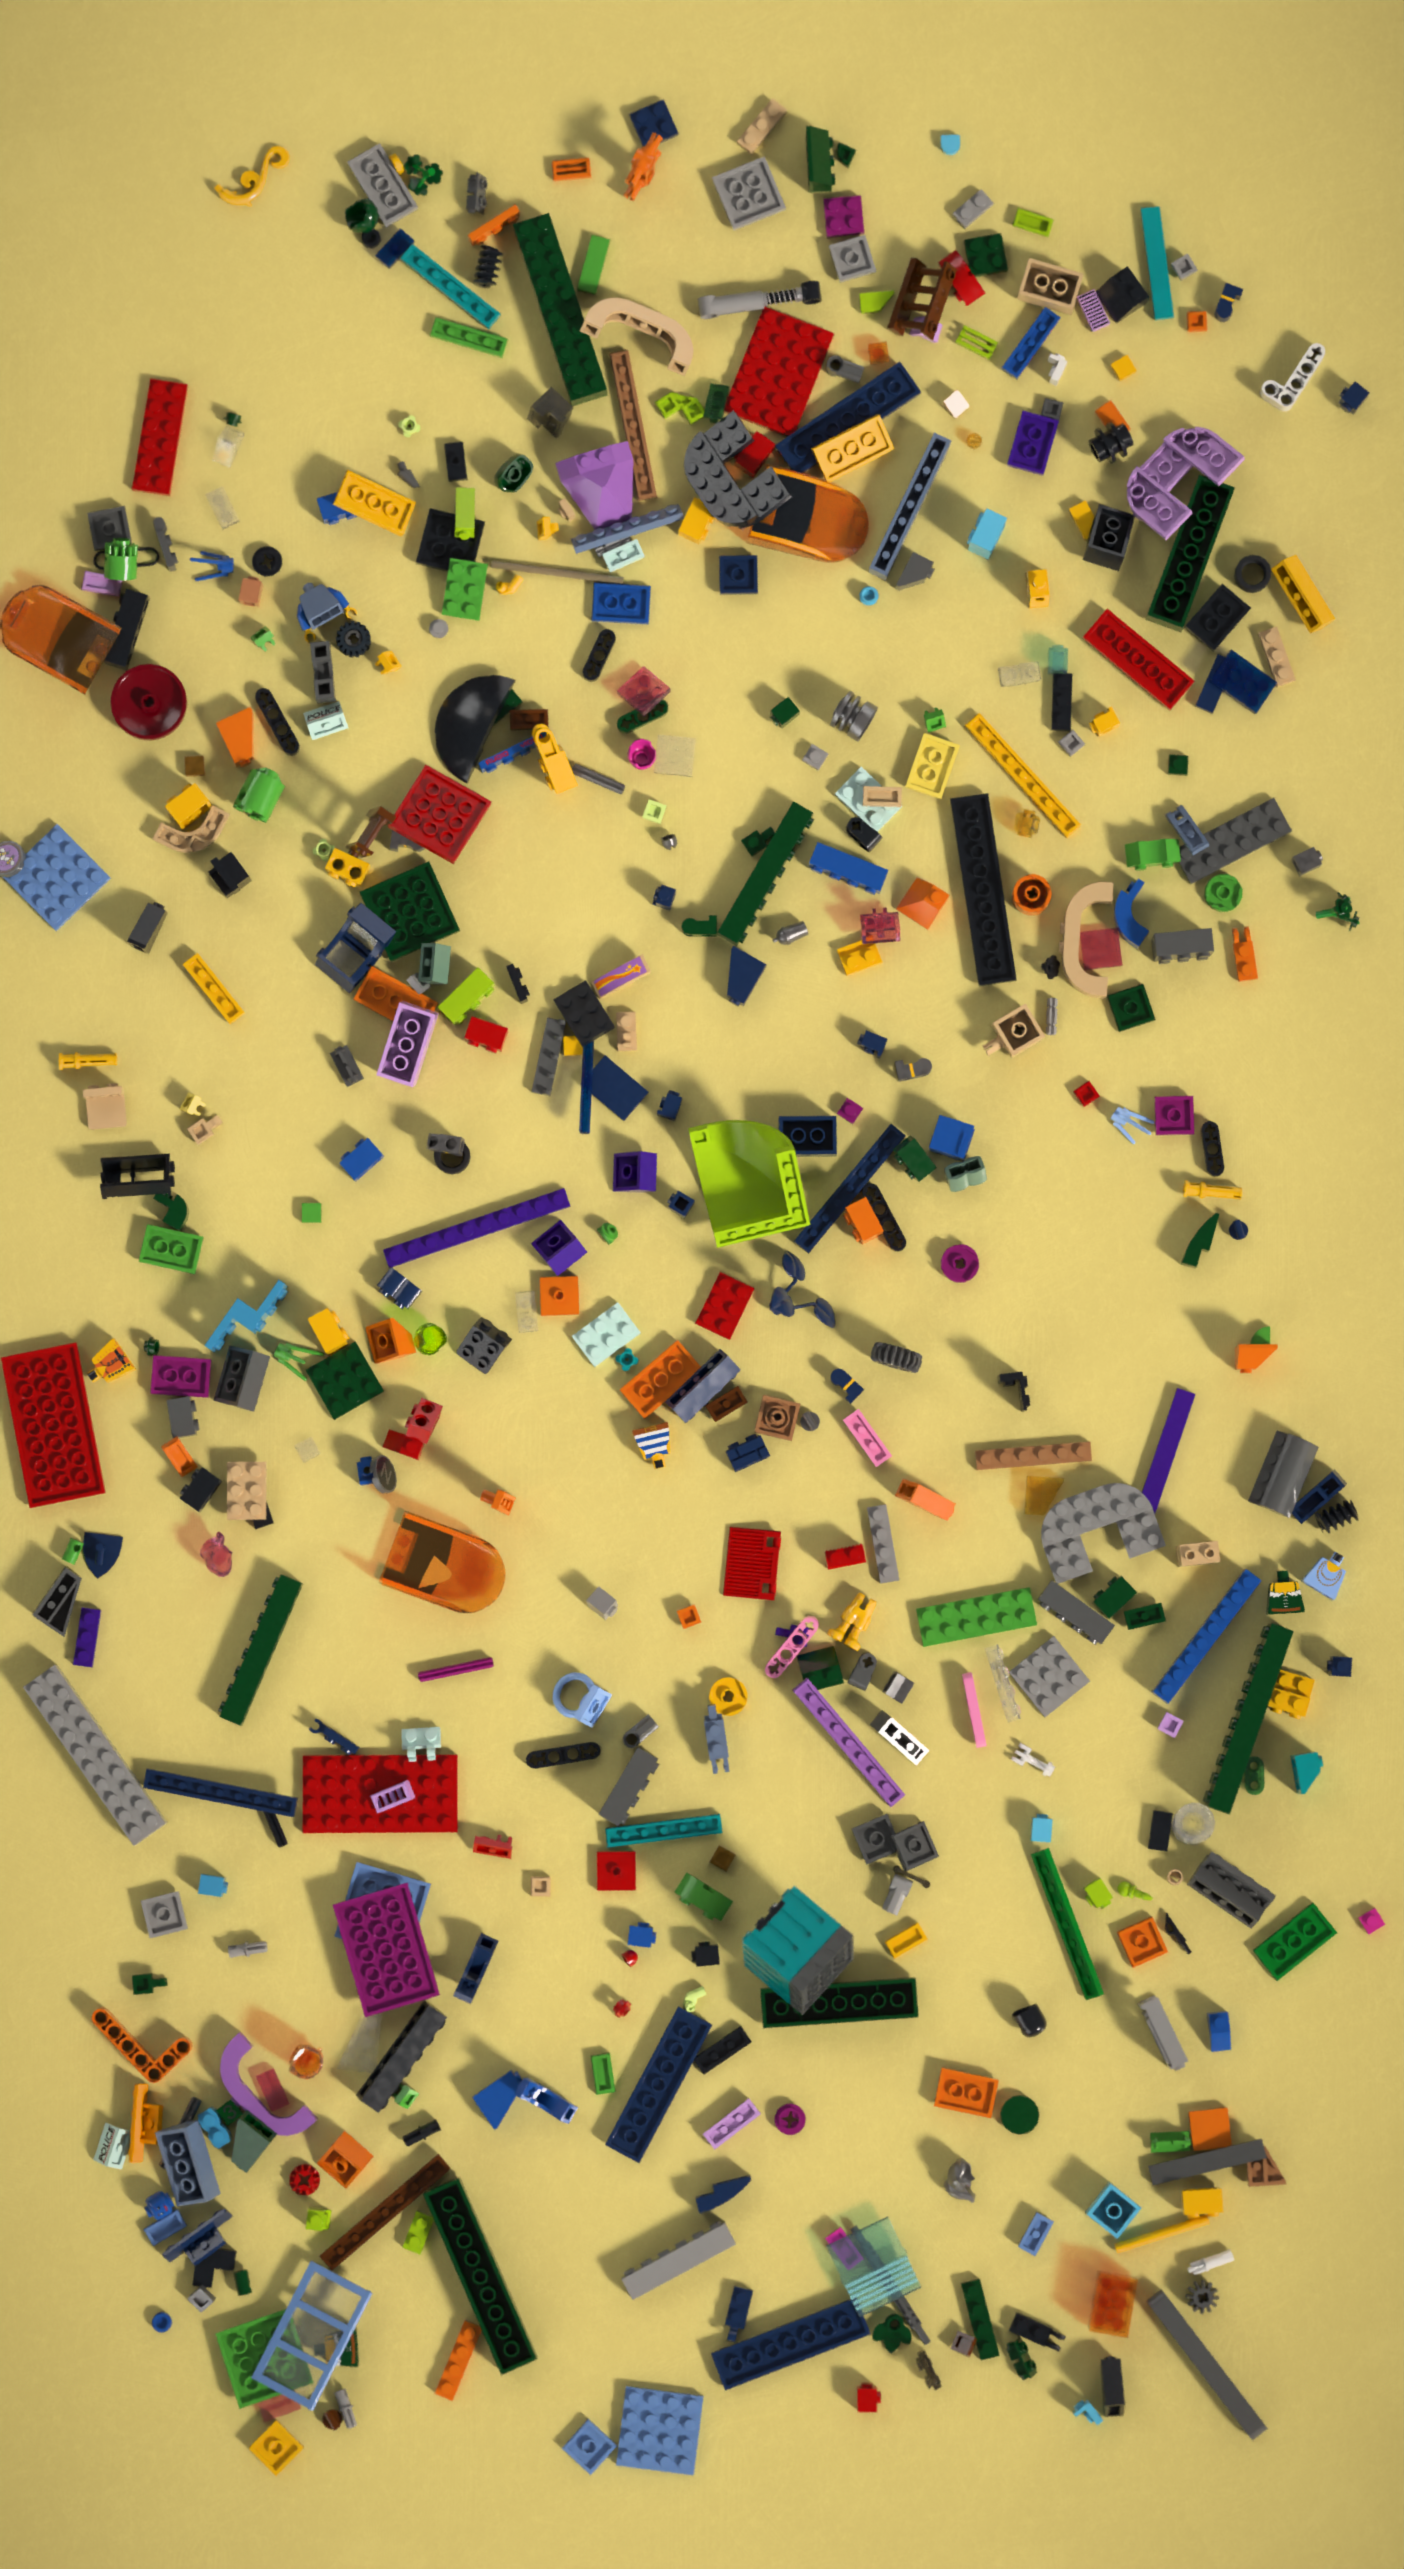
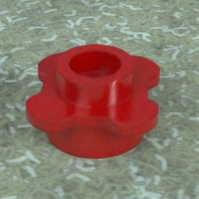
[613,1999,631,2018]

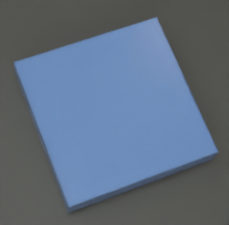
[562,2418,617,2475]

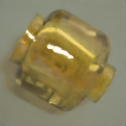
[1013,809,1040,838]

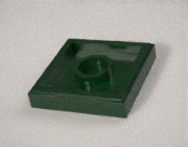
[1107,984,1156,1032]

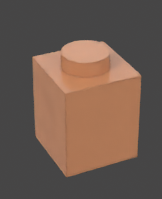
[239,576,263,607]

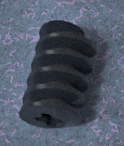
[472,246,503,288]
[1315,1500,1359,1533]

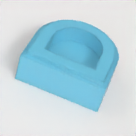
[941,135,960,155]

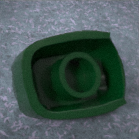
[494,453,533,492]

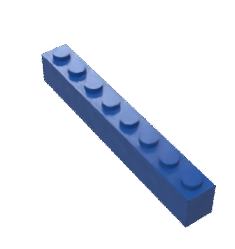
[1152,1569,1262,1704]

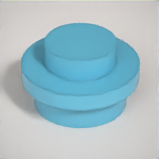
[859,586,878,606]

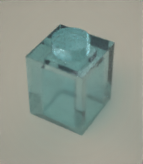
[1047,645,1068,674]

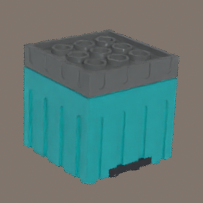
[742,1886,854,2015]

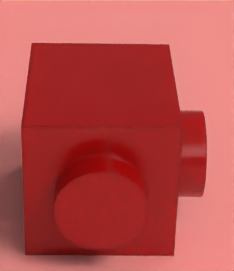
[857,2383,881,2412]

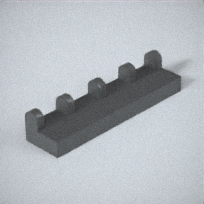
[532,1018,566,1096]

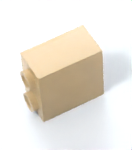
[1176,1541,1220,1567]

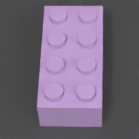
[376,1001,439,1087]

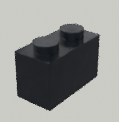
[180,1467,222,1512]

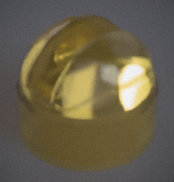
[966,433,982,449]

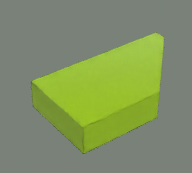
[859,290,894,314]

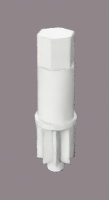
[1187,2250,1234,2275]

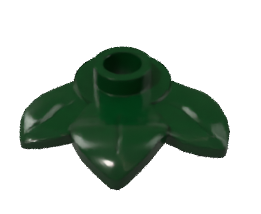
[872,2314,912,2353]

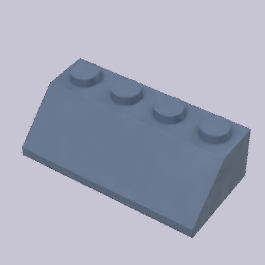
[155,2120,221,2206]

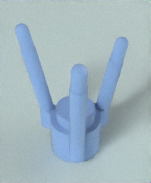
[1111,1107,1155,1144]

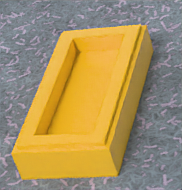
[884,1922,927,1959]

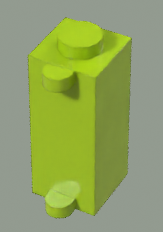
[455,488,475,540]

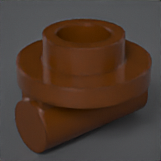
[322,2409,342,2431]

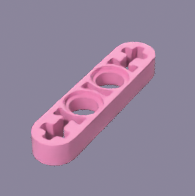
[765,1616,819,1678]
[962,1672,986,1748]

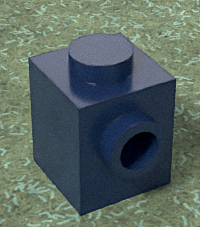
[1339,381,1370,415]
[667,1190,695,1219]
[1327,1656,1352,1677]

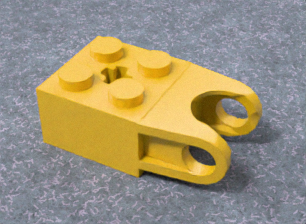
[532,724,578,794]

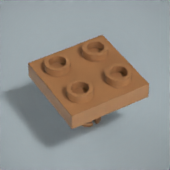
[754,1395,800,1441]

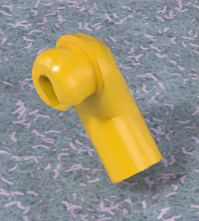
[496,574,523,595]

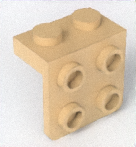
[83,1083,127,1130]

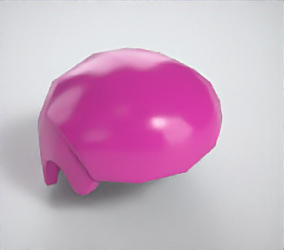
[627,739,656,770]

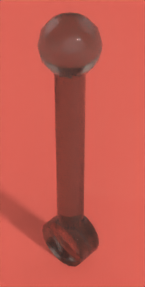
[893,1865,930,1888]

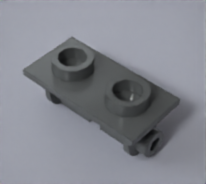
[466,172,488,215]
[330,1045,364,1087]

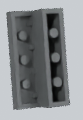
[1248,1431,1319,1518]
[1187,1852,1276,1928]

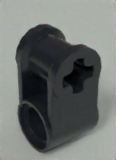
[846,817,882,852]

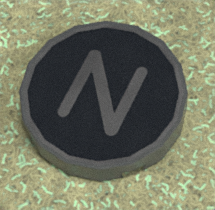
[370,1455,397,1494]

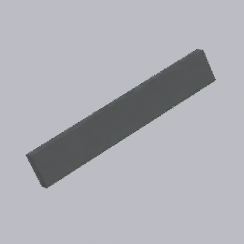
[1148,2138,1267,2185]

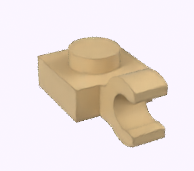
[187,1116,223,1145]

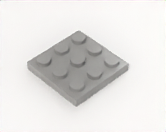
[712,156,786,231]
[1009,1636,1090,1717]

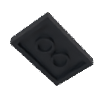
[1185,583,1251,652]
[553,980,615,1047]

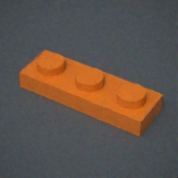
[468,204,520,246]

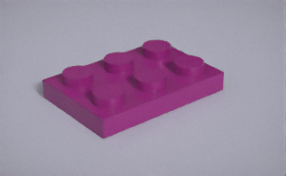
[150,1355,211,1398]

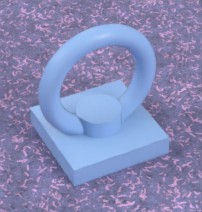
[553,1672,612,1728]

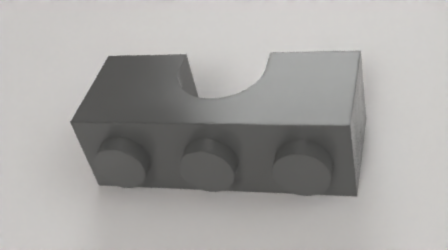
[310,641,336,703]

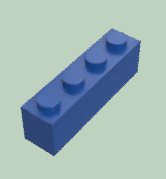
[809,842,888,895]

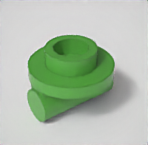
[597,1223,618,1245]

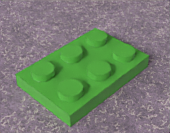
[442,558,488,621]
[139,1224,204,1274]

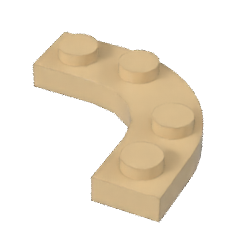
[153,805,230,853]

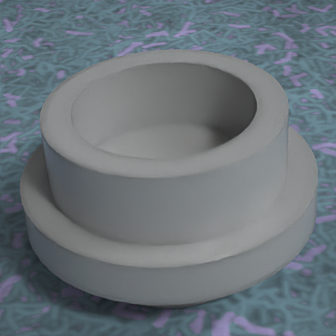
[429,619,448,638]

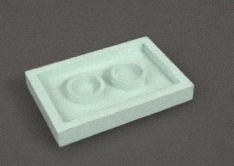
[835,767,902,832]
[572,1302,641,1367]

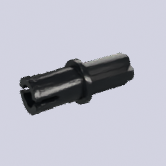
[402,2119,441,2146]

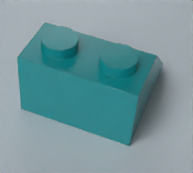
[1290,1752,1323,1794]

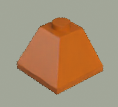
[896,878,949,930]
[365,1318,416,1364]
[1235,1344,1278,1374]

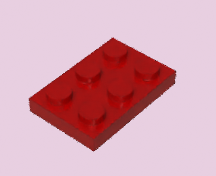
[695,1272,755,1340]

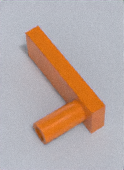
[480,1489,516,1515]

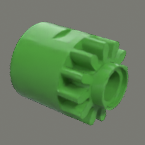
[104,538,138,580]

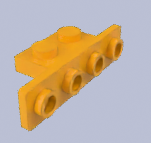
[128,2084,163,2163]

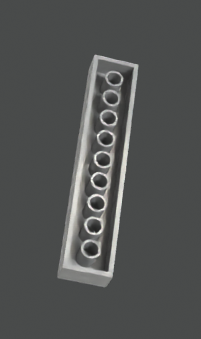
[23,1665,168,1846]

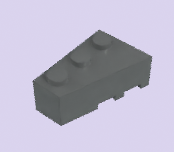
[32,1566,82,1637]

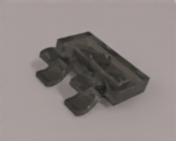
[916,2349,942,2390]

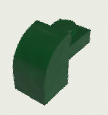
[153,1193,189,1232]

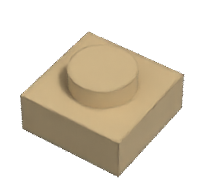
[558,498,575,522]

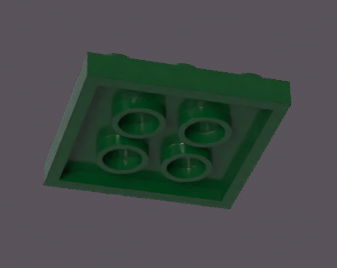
[306,1341,384,1420]

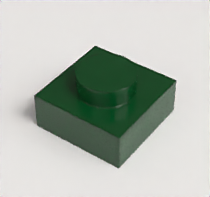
[1168,755,1188,776]

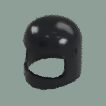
[1012,2003,1047,2037]

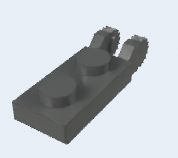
[153,517,178,572]

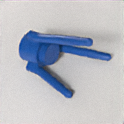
[190,551,234,581]

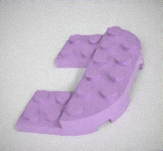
[1127,427,1245,540]

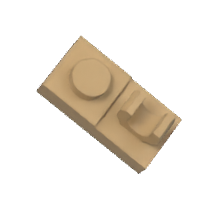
[616,1012,637,1051]

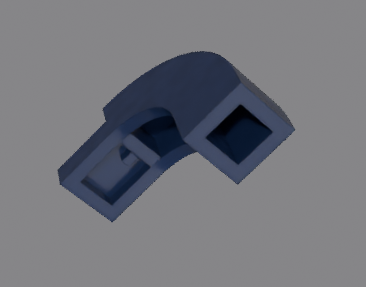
[453,1933,499,2004]

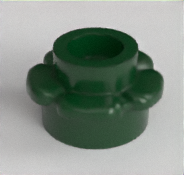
[224,412,242,426]
[144,1337,160,1356]

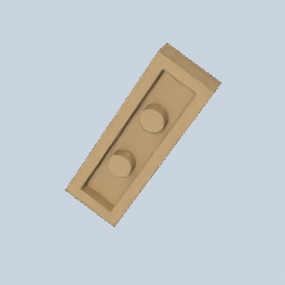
[737,98,787,155]
[1258,627,1296,687]

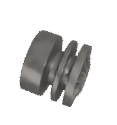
[830,691,878,742]

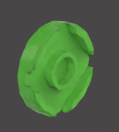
[1204,874,1243,912]

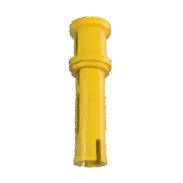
[59,1052,117,1070]
[1183,1180,1242,1200]

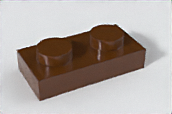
[510,709,549,730]
[705,1386,748,1422]

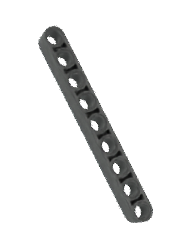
[1146,2289,1268,2441]

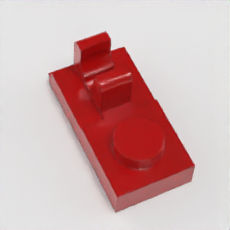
[473,1835,513,1859]

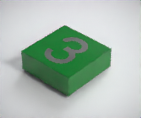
[216,2099,244,2125]

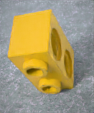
[325,848,370,888]

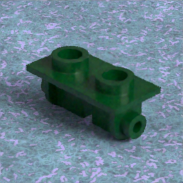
[1006,2337,1037,2380]

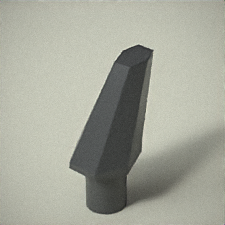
[397,461,420,488]

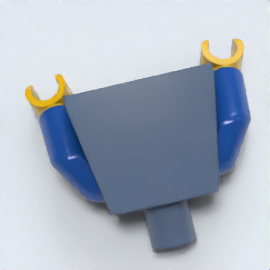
[297,583,357,643]

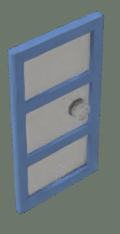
[251,2261,373,2411]

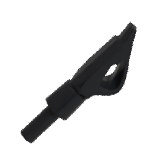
[1165,1912,1192,1954]

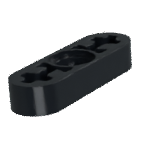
[583,629,616,682]
[1201,1121,1224,1177]

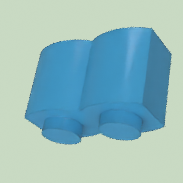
[198,2107,232,2149]

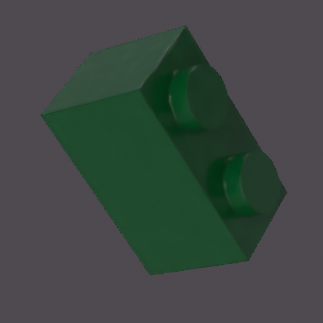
[892,1135,937,1182]
[1092,1576,1137,1619]

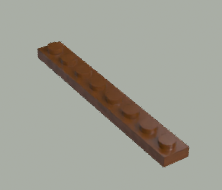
[320,2153,451,2271]

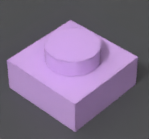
[1157,1712,1184,1738]

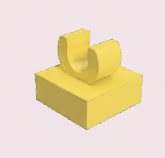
[180,1092,205,1116]

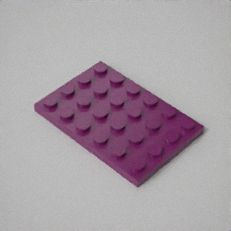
[333,1882,440,2017]

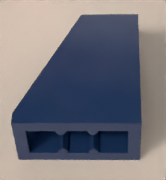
[727,946,767,1007]

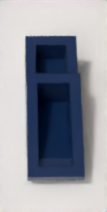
[1292,1469,1347,1524]
[696,2175,751,2214]

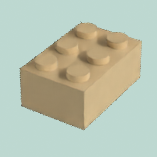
[1017,258,1083,315]

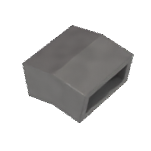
[882,1671,914,1704]

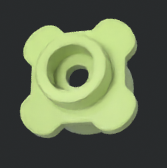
[398,415,421,438]
[313,839,335,862]

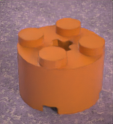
[1012,874,1052,916]

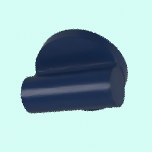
[1229,1219,1248,1240]

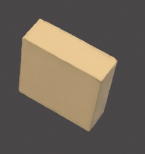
[531,1877,551,1896]

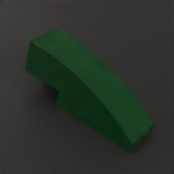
[1180,1213,1219,1269]

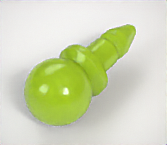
[1117,1881,1153,1900]

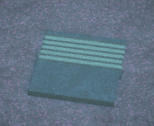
[827,2217,921,2317]

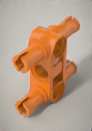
[624,133,663,201]

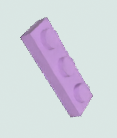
[703,2098,761,2150]

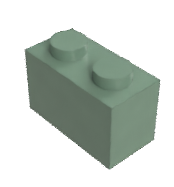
[418,943,451,985]

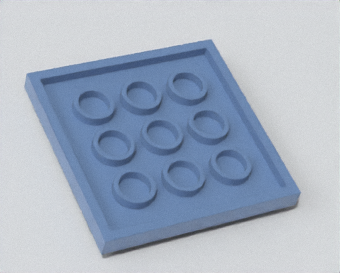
[3,824,111,931]
[334,1862,431,1939]
[616,2386,703,2475]

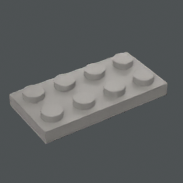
[347,143,418,227]

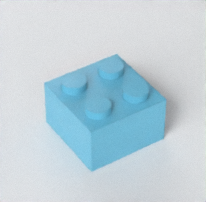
[967,508,1007,560]
[1085,2182,1141,2239]

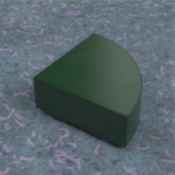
[837,142,856,168]

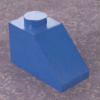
[1207,2011,1231,2052]

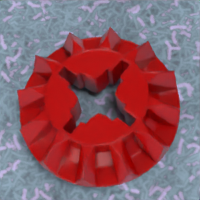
[289,2164,320,2196]

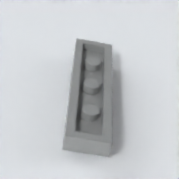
[867,1504,899,1584]

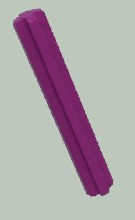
[418,1657,494,1682]

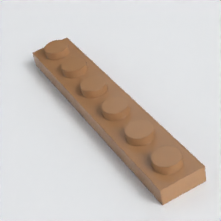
[975,1442,1092,1470]

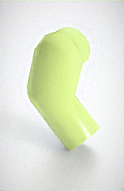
[683,1986,706,2012]

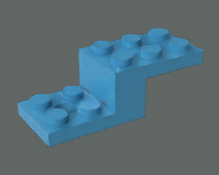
[204,1280,288,1352]

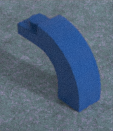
[1114,878,1149,949]
[514,2077,578,2124]

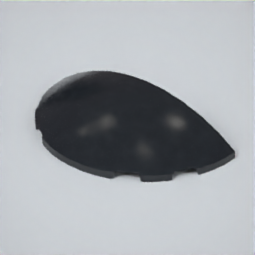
[435,675,516,784]

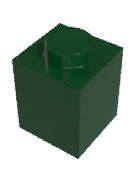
[770,697,800,728]

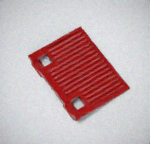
[723,1527,781,1601]

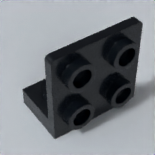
[997,1372,1030,1412]

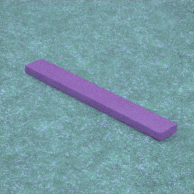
[793,1678,905,1807]

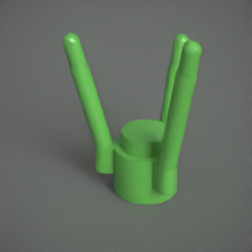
[274,1343,324,1381]

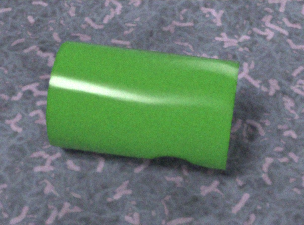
[62,1538,84,1565]

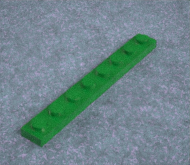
[1031,1848,1104,2000]

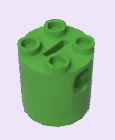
[233,768,285,823]

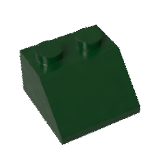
[797,1646,844,1690]

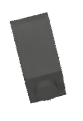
[896,552,935,591]

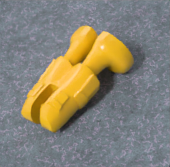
[827,1592,877,1652]

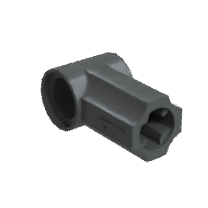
[826,355,864,383]
[623,1714,659,1748]

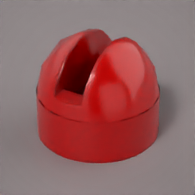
[621,1950,638,1967]

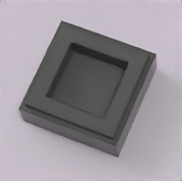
[1041,398,1063,420]

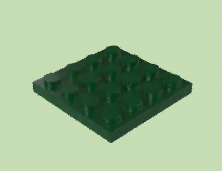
[360,861,460,962]

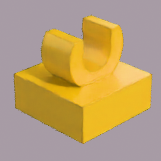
[537,517,559,540]
[375,651,402,674]

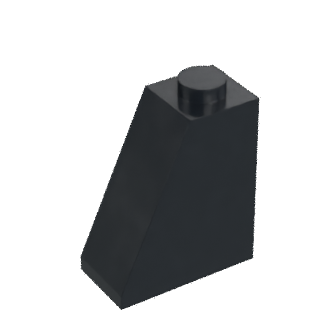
[127,902,167,954]
[1100,2356,1125,2417]

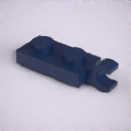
[309,1719,360,1755]
[725,2286,753,2342]

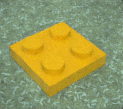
[249,2419,304,2476]

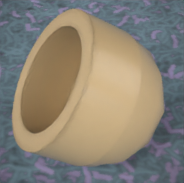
[1167,1869,1183,1886]

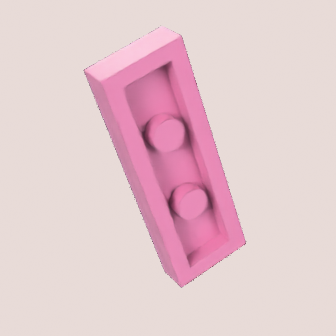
[843,1409,892,1467]

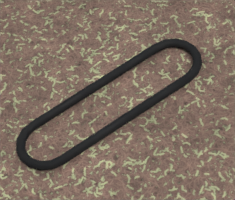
[93,547,159,570]

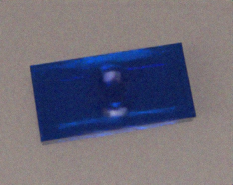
[375,228,415,269]

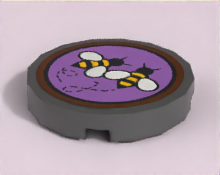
[0,841,26,878]

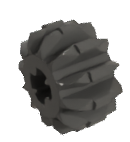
[1186,2280,1219,2314]

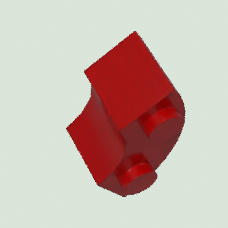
[937,250,986,306]

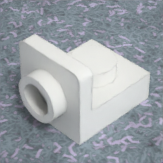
[1048,353,1067,386]

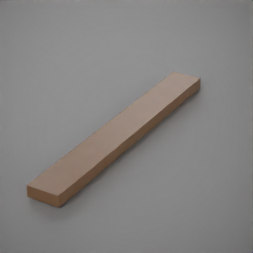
[610,350,657,501]

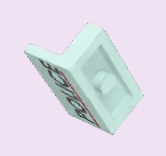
[303,701,348,740]
[93,2123,131,2169]

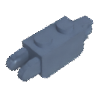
[704,1704,729,1774]

